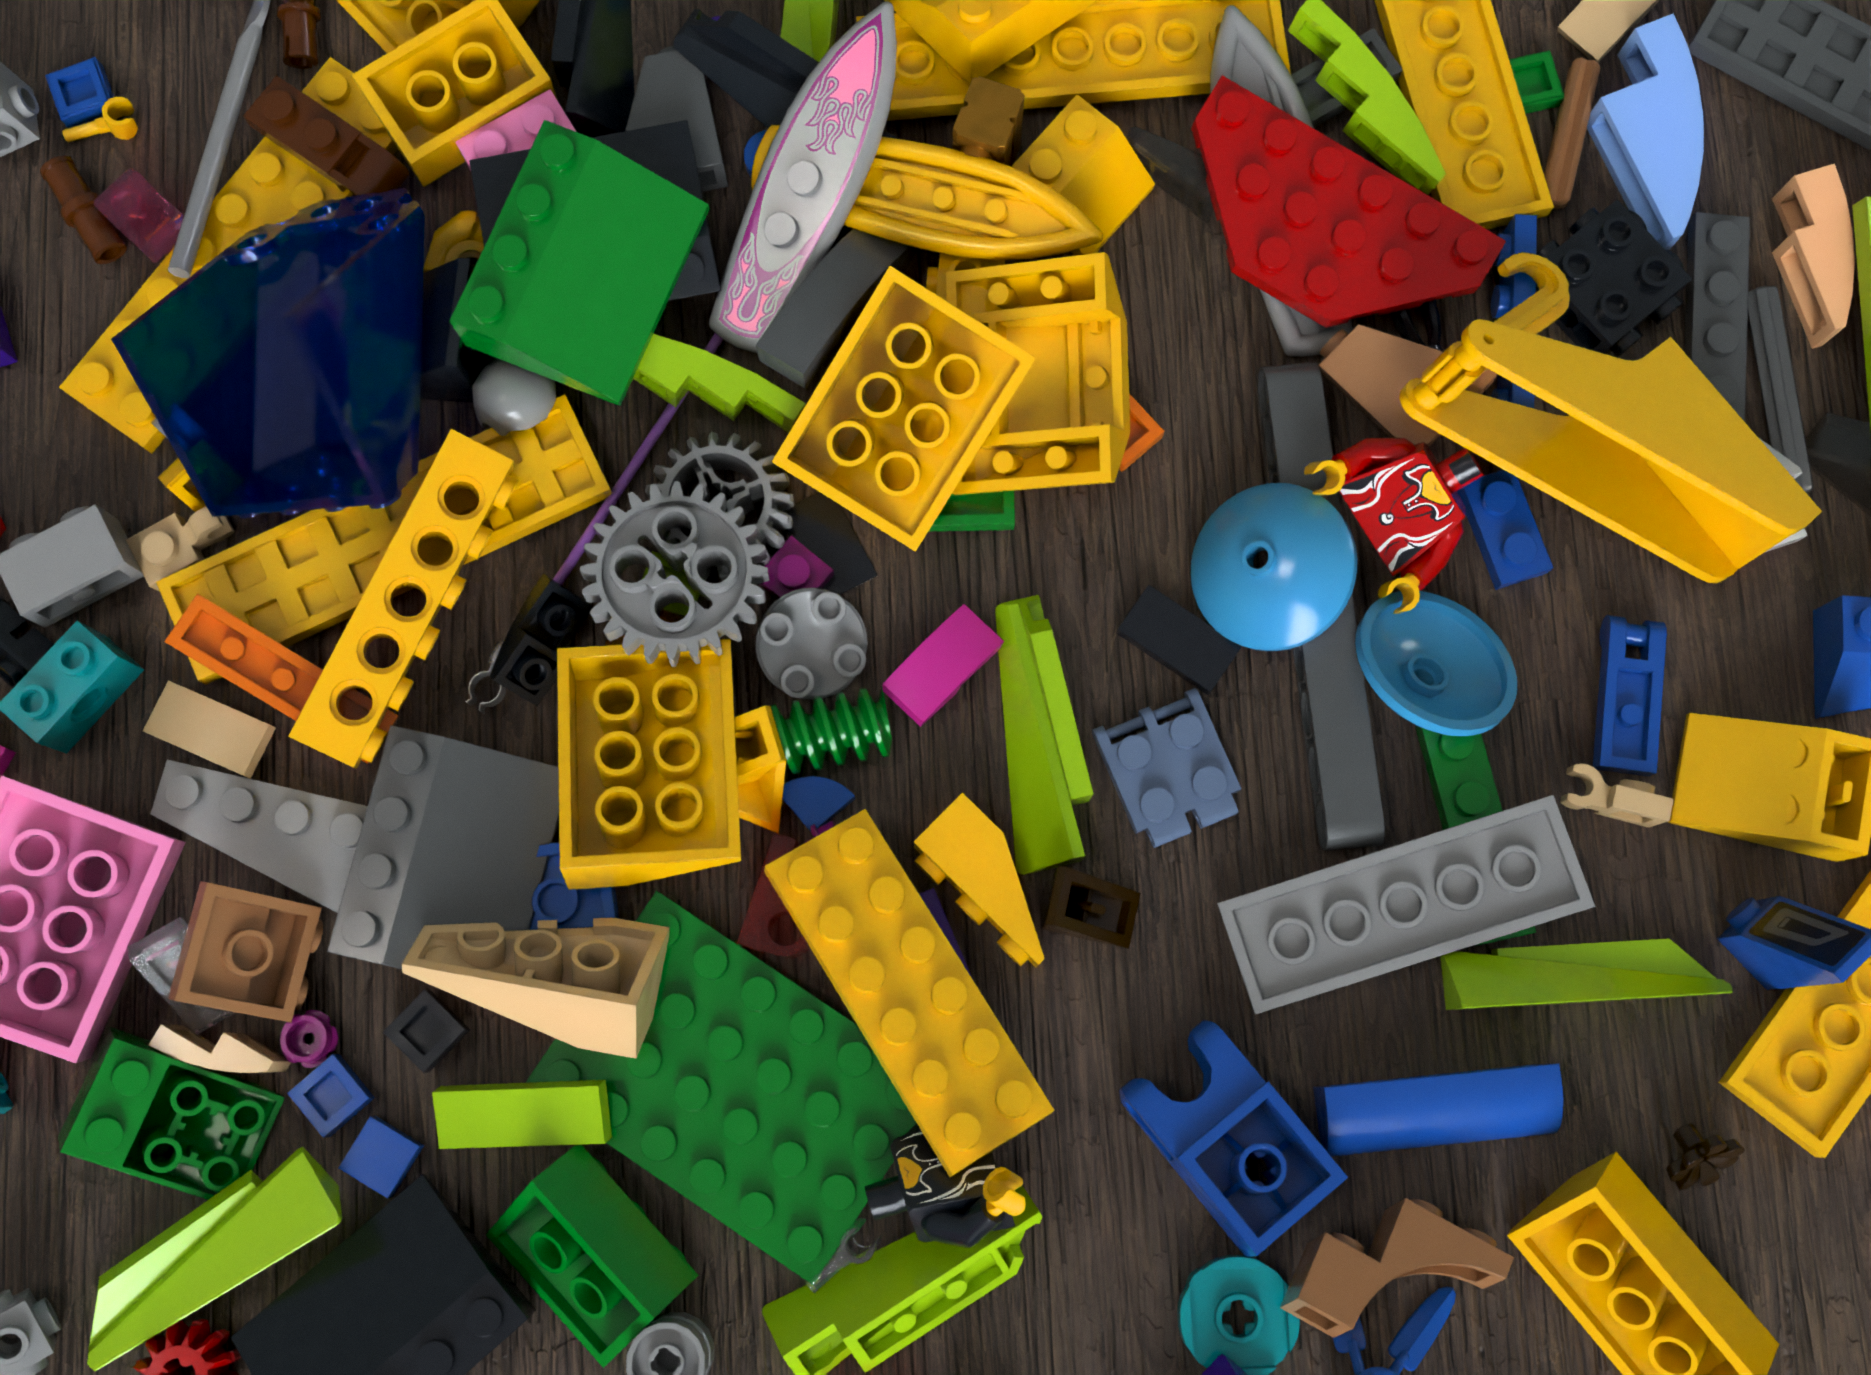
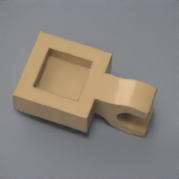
[126,505,235,591]
[1560,764,1674,828]

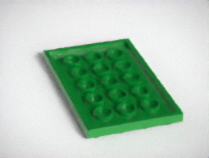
[525,890,916,1286]

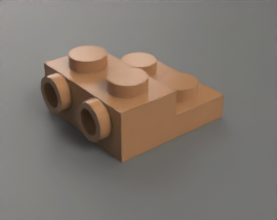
[168,881,323,1023]

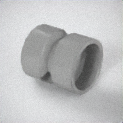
[626,1312,714,1375]

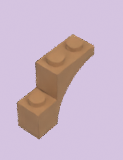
[1280,1198,1514,1338]

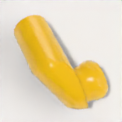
[422,210,483,273]

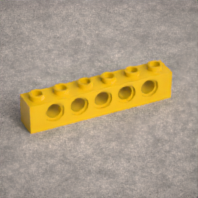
[288,429,519,769]

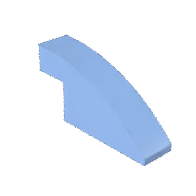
[1587,13,1704,250]

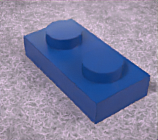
[1457,469,1553,590]

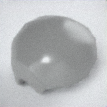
[472,358,556,436]

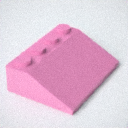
[0,776,186,1063]

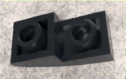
[490,573,593,706]

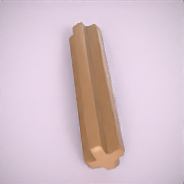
[1544,57,1601,210]

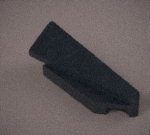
[673,9,900,139]

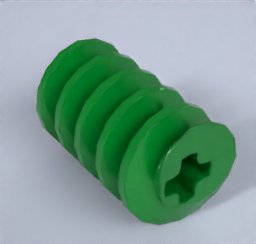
[770,685,892,774]

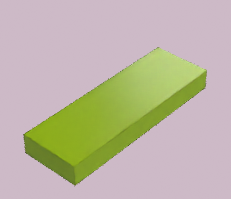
[432,1080,612,1149]

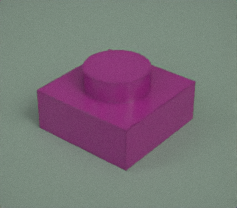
[759,535,835,599]

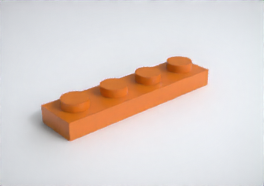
[164,594,399,764]

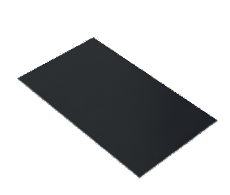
[783,492,878,595]

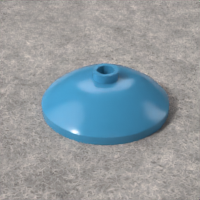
[1190,483,1358,651]
[1355,591,1517,736]

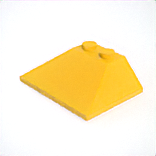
[945,252,1130,495]

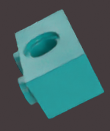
[0,621,144,754]

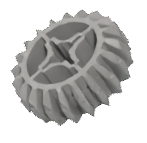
[645,431,795,581]

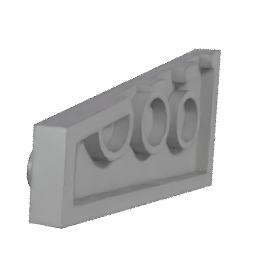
[150,759,368,913]

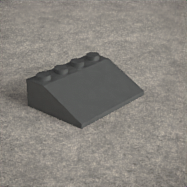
[327,725,559,969]

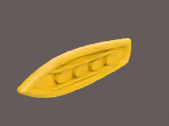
[751,125,1103,260]

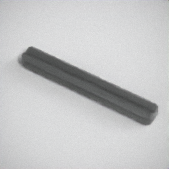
[1748,286,1814,493]

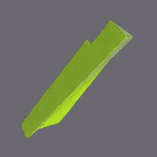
[1440,938,1733,1010]
[762,1186,1043,1375]

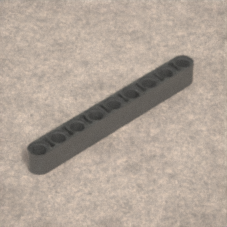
[1258,362,1385,851]

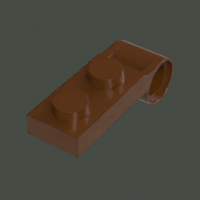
[243,75,410,216]

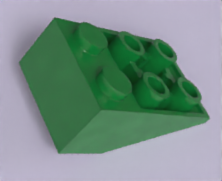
[58,1027,285,1200]

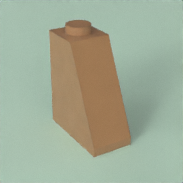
[1319,324,1498,447]

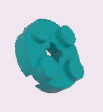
[1177,1255,1300,1375]

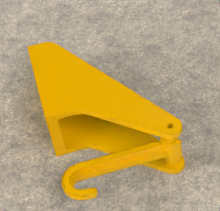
[1399,252,1822,583]

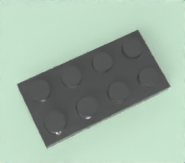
[1688,0,1871,151]

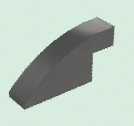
[756,229,919,389]

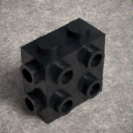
[1536,199,1692,358]

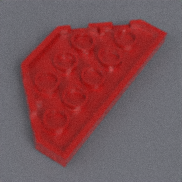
[1191,75,1506,328]

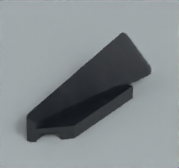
[551,0,635,137]

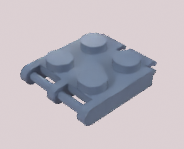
[1092,688,1241,848]

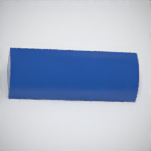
[1313,1063,1563,1157]

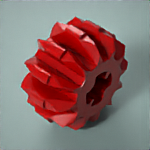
[132,1319,241,1375]

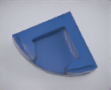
[782,776,856,834]

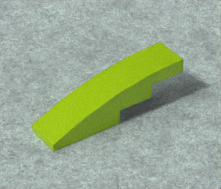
[1288,0,1446,195]
[633,334,806,433]

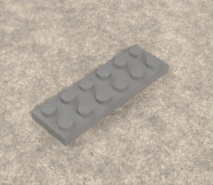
[1217,795,1596,1015]

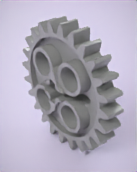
[580,481,769,667]

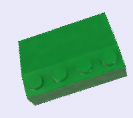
[449,120,710,406]

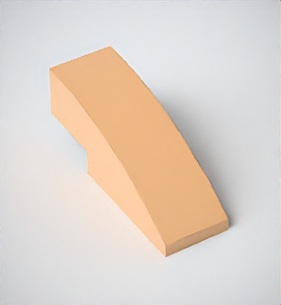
[1772,163,1855,349]

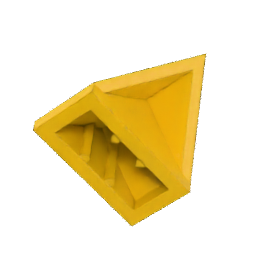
[735,705,786,834]

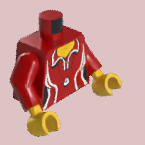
[1304,438,1484,614]

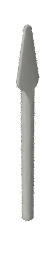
[168,0,271,278]

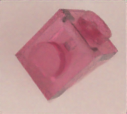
[94,168,184,264]

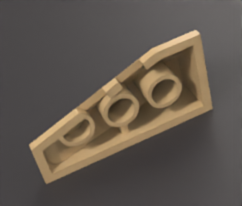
[402,918,670,1059]

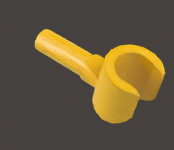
[62,97,138,143]

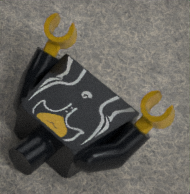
[865,1123,1026,1248]

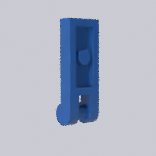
[1593,615,1667,777]

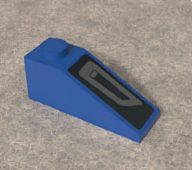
[1717,896,1871,990]

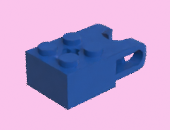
[1119,1020,1348,1257]

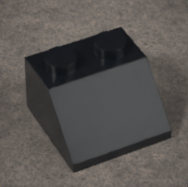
[398,258,488,403]

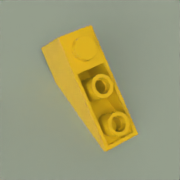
[914,793,1045,968]

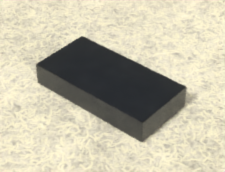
[1116,585,1241,695]

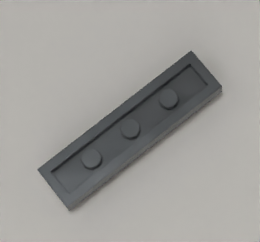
[1684,212,1750,422]

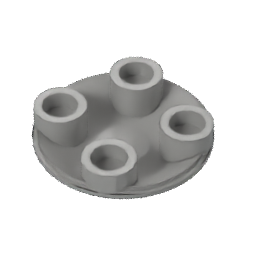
[756,588,867,699]

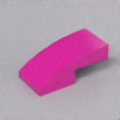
[880,604,1004,727]

